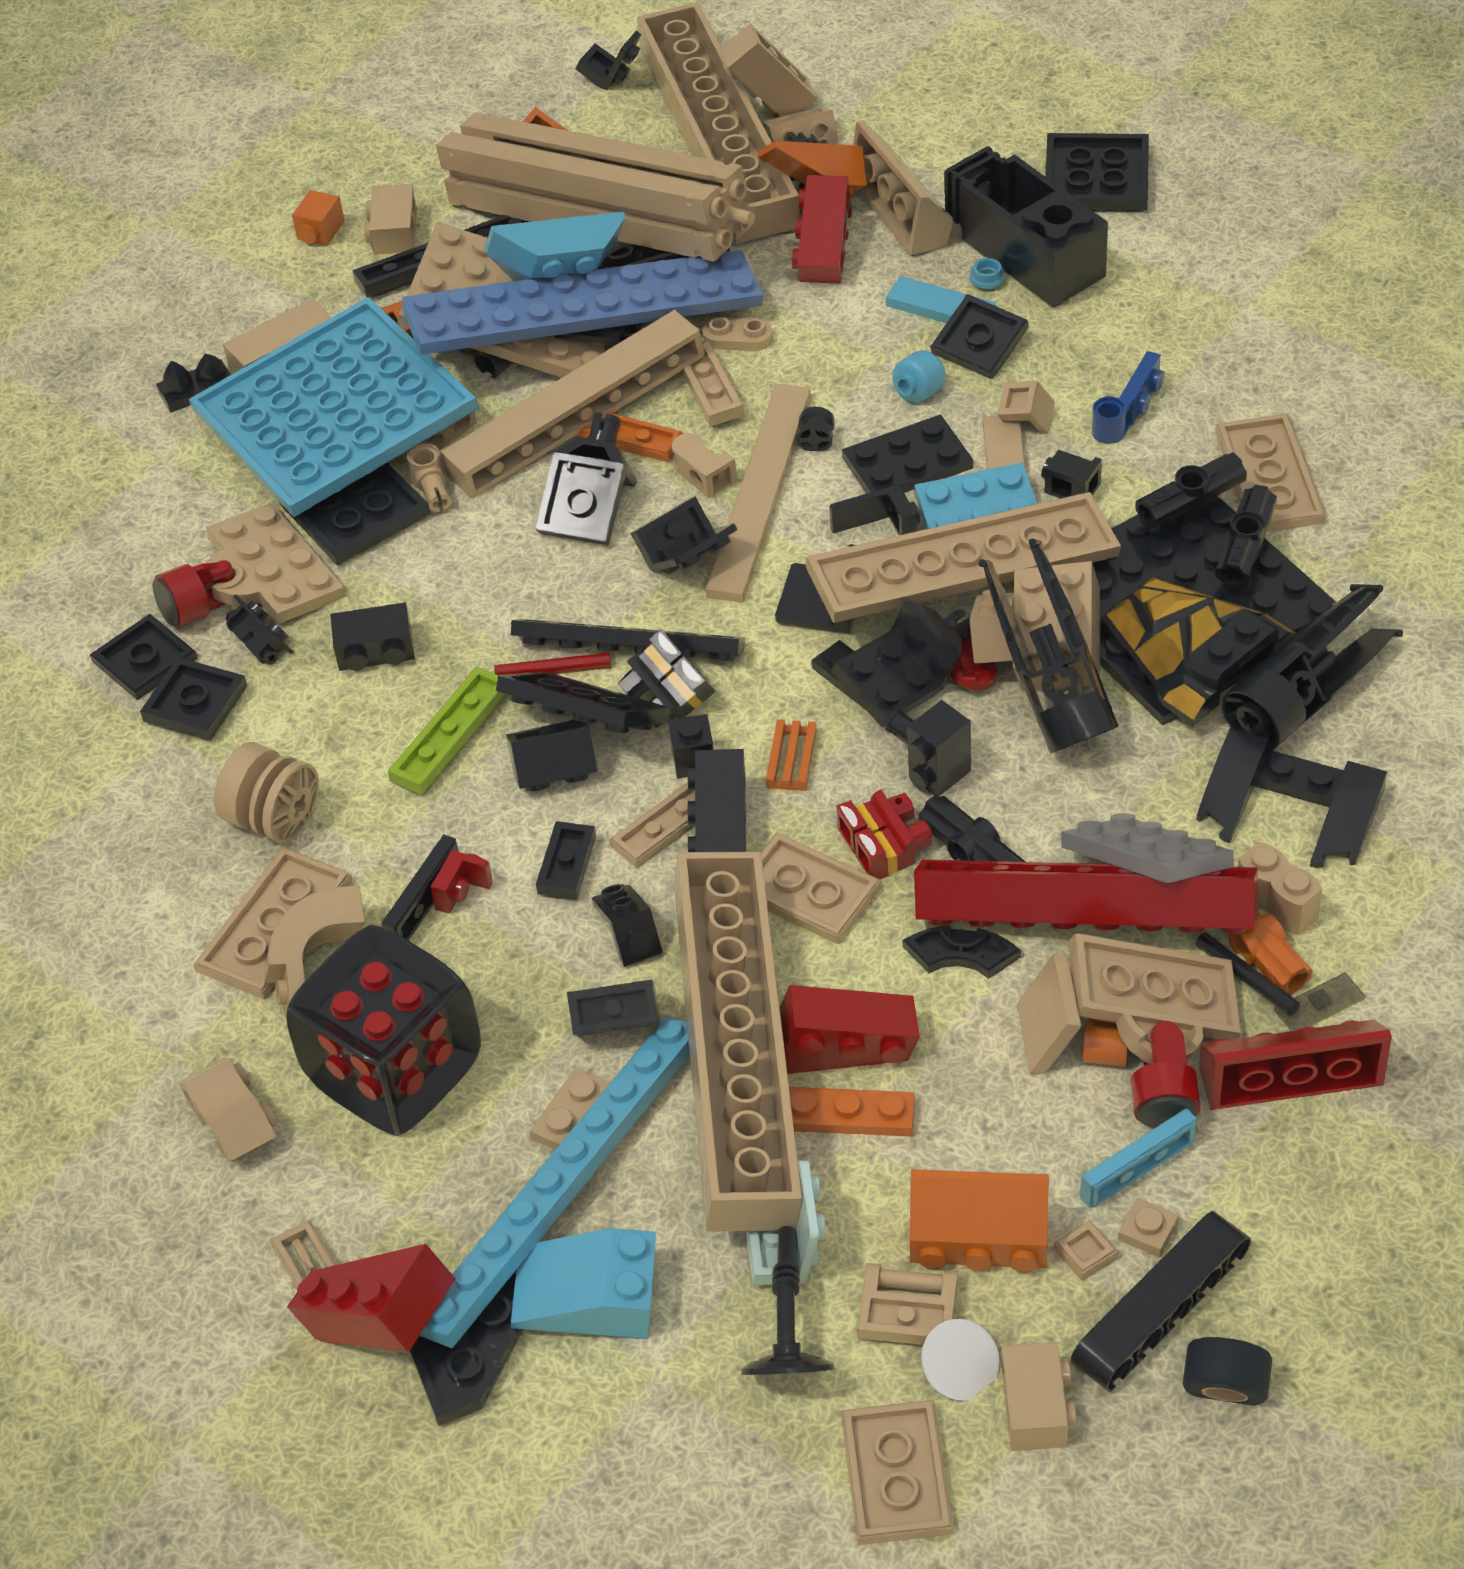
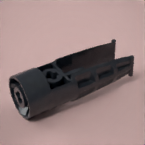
[978,538,1119,754]
[1221,584,1403,750]

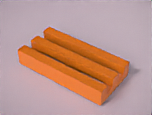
[766,719,817,791]

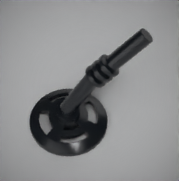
[741,1226,835,1375]

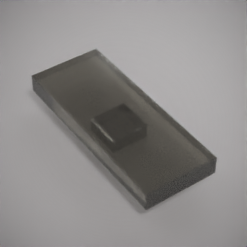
[1274,972,1366,1031]

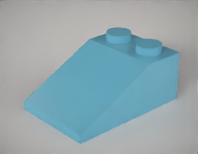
[510,1228,656,1339]

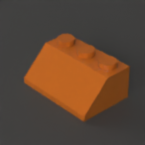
[909,1169,1049,1272]

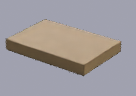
[761,832,881,944]
[841,1400,954,1545]

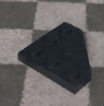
[409,1269,523,1426]

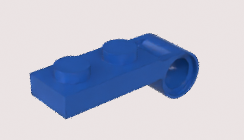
[1092,351,1164,444]

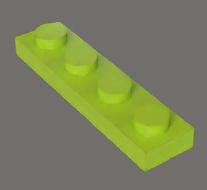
[388,666,507,795]

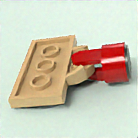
[152,503,345,628]
[1068,933,1242,1128]

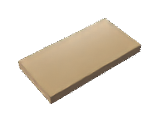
[1215,413,1326,532]
[193,847,352,1000]

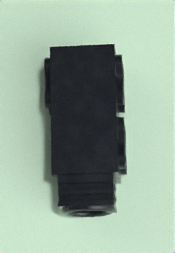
[944,146,1108,307]

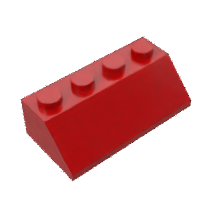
[1199,1019,1392,1110]

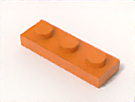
[789,1087,915,1137]

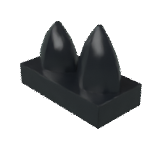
[156,353,231,413]

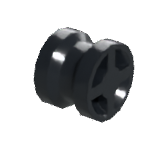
[796,406,835,452]

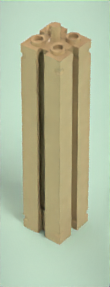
[436,112,755,262]

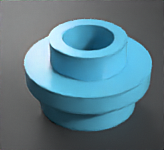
[970,258,1005,289]

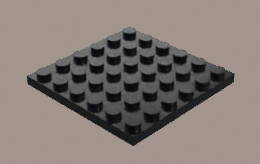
[1092,496,1336,726]

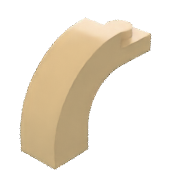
[264,886,365,1019]

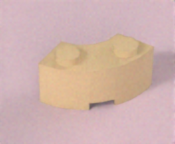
[178,1058,277,1162]

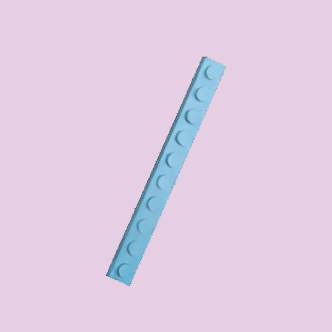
[419,1016,690,1348]

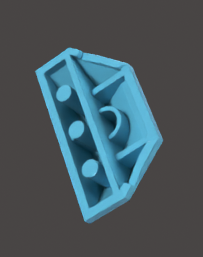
[484,212,625,281]

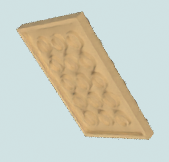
[397,222,606,378]

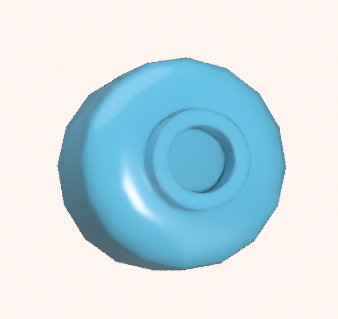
[892,350,946,403]

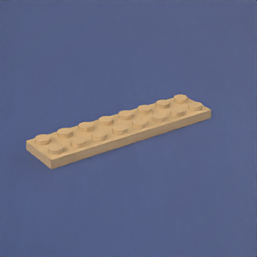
[806,492,1121,623]

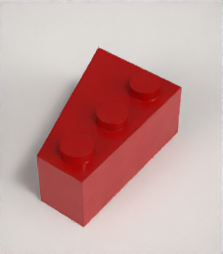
[792,175,852,283]
[779,985,920,1074]
[287,1244,456,1352]

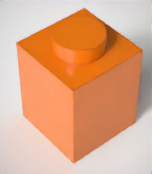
[292,190,345,246]

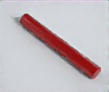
[494,653,611,675]

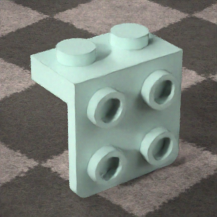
[746,1160,825,1285]

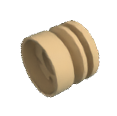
[214,742,319,843]

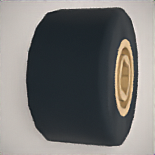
[1182,1337,1272,1406]

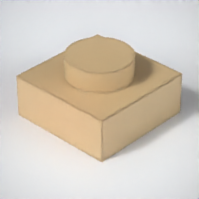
[1118,1198,1179,1257]

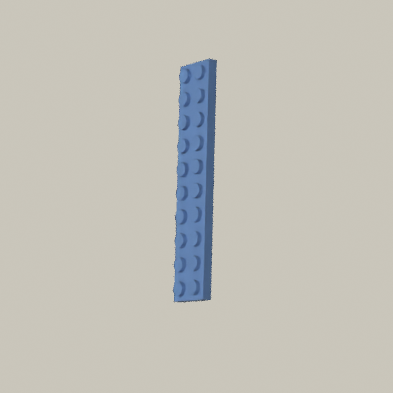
[402,250,764,355]

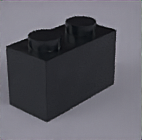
[330,602,415,671]
[506,720,598,791]
[567,979,660,1036]

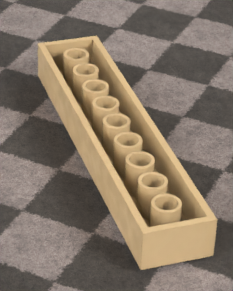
[637,2,801,244]
[674,852,802,1232]

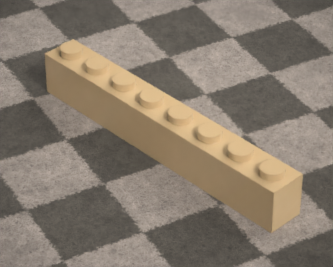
[440,310,705,499]

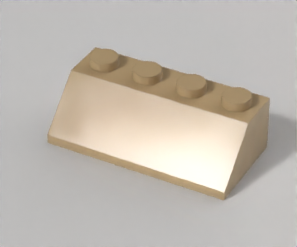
[853,120,953,255]

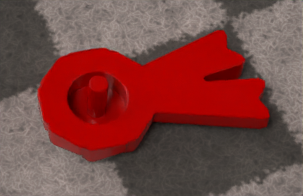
[951,637,998,690]

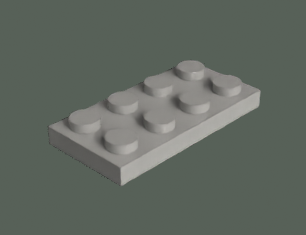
[1061,813,1234,883]

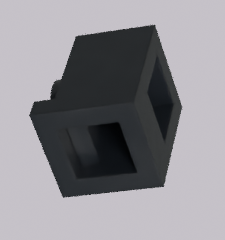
[1041,450,1102,499]

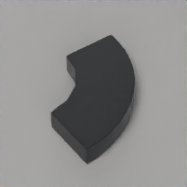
[902,926,1021,978]

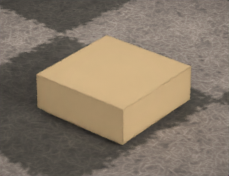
[1054,1220,1118,1281]

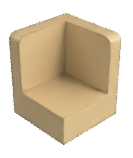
[997,381,1055,433]

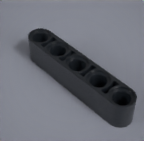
[1071,1211,1251,1391]

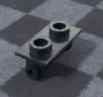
[226,594,294,665]

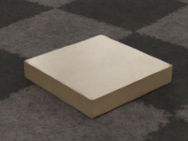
[1017,954,1081,1075]

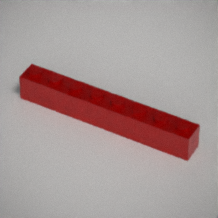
[914,859,1258,934]

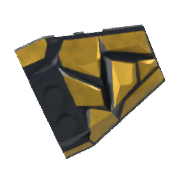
[1101,576,1297,726]

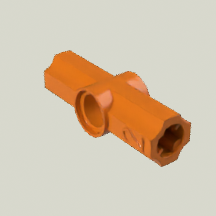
[1221,912,1312,995]

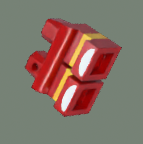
[836,789,932,879]

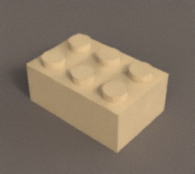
[1013,561,1100,691]

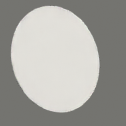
[921,1319,1000,1401]

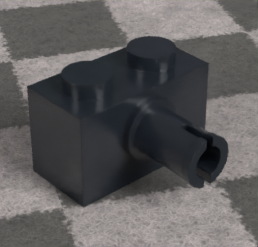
[885,700,971,796]

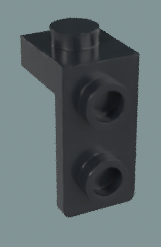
[575,30,642,90]
[829,484,920,535]
[592,884,663,967]

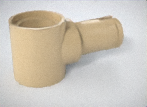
[407,443,452,512]

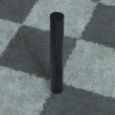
[1195,932,1300,1016]

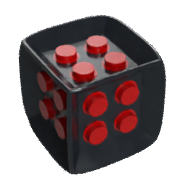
[286,925,481,1136]

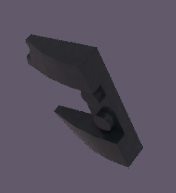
[1196,728,1387,868]

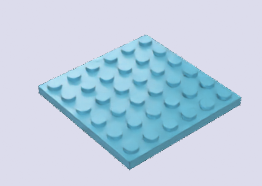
[189,297,479,517]

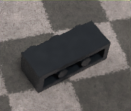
[687,749,747,852]

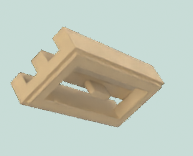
[270,1220,336,1290]

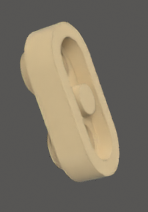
[702,316,773,351]

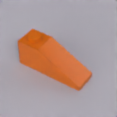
[758,141,867,198]

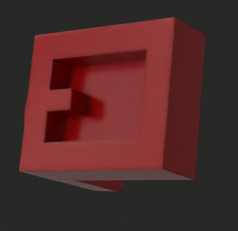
[431,850,493,914]

